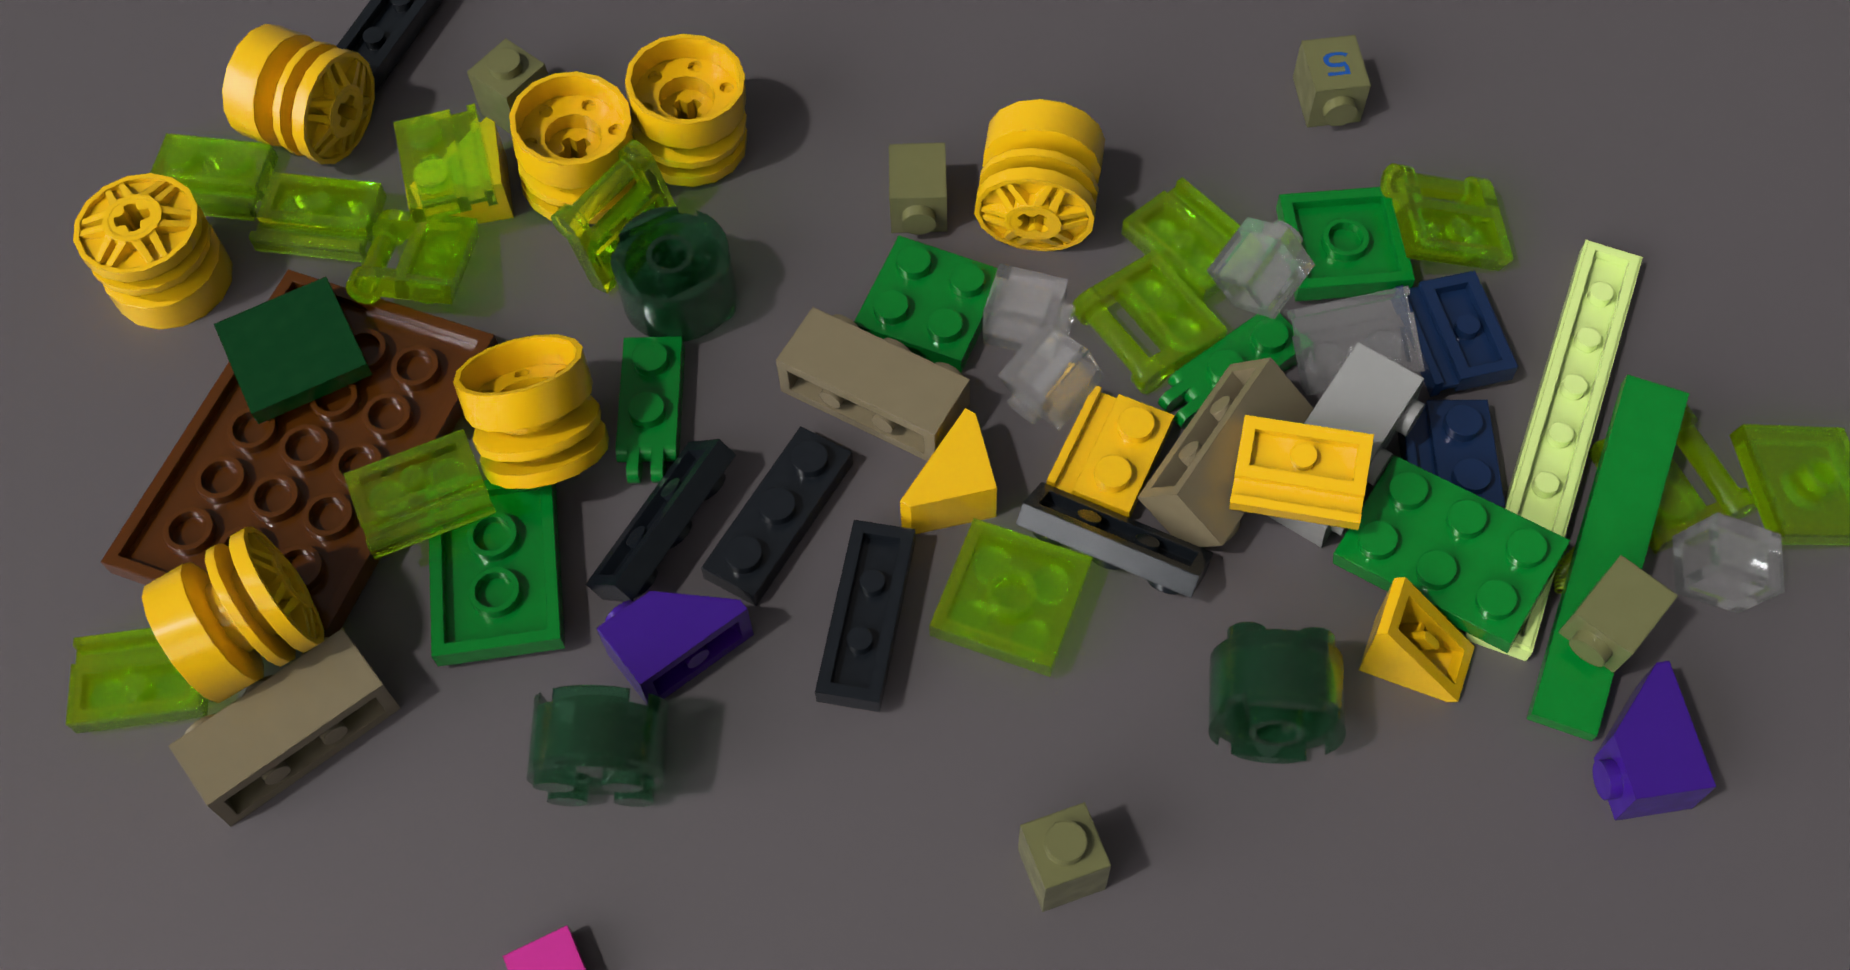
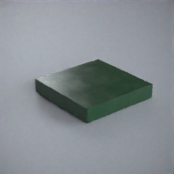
[214,277,373,424]

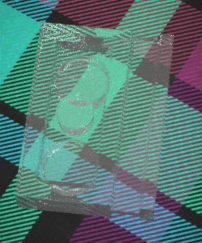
[1287,286,1425,395]

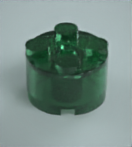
[611,206,737,342]
[1208,622,1346,764]
[526,685,669,807]

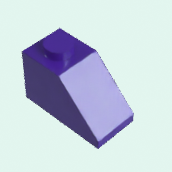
[596,591,754,709]
[1592,661,1716,821]

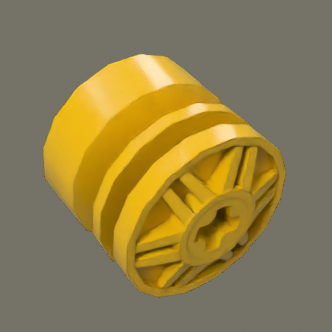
[222,24,375,164]
[625,34,747,187]
[509,71,638,226]
[974,99,1105,251]
[73,173,232,330]
[453,334,609,489]
[142,526,324,704]

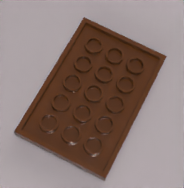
[101,269,498,638]

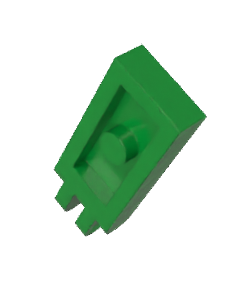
[1158,304,1311,429]
[615,336,685,484]

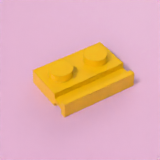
[1046,384,1175,518]
[1229,415,1374,530]

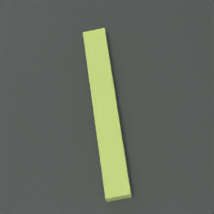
[1465,240,1643,661]

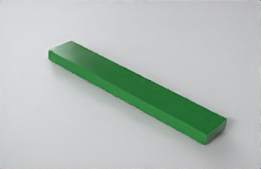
[1526,374,1690,741]

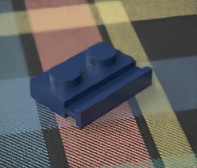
[1390,271,1518,397]
[1398,399,1505,508]

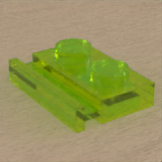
[393,103,498,223]
[150,133,279,221]
[248,172,387,263]
[1121,177,1264,304]
[343,429,496,559]
[66,628,208,734]

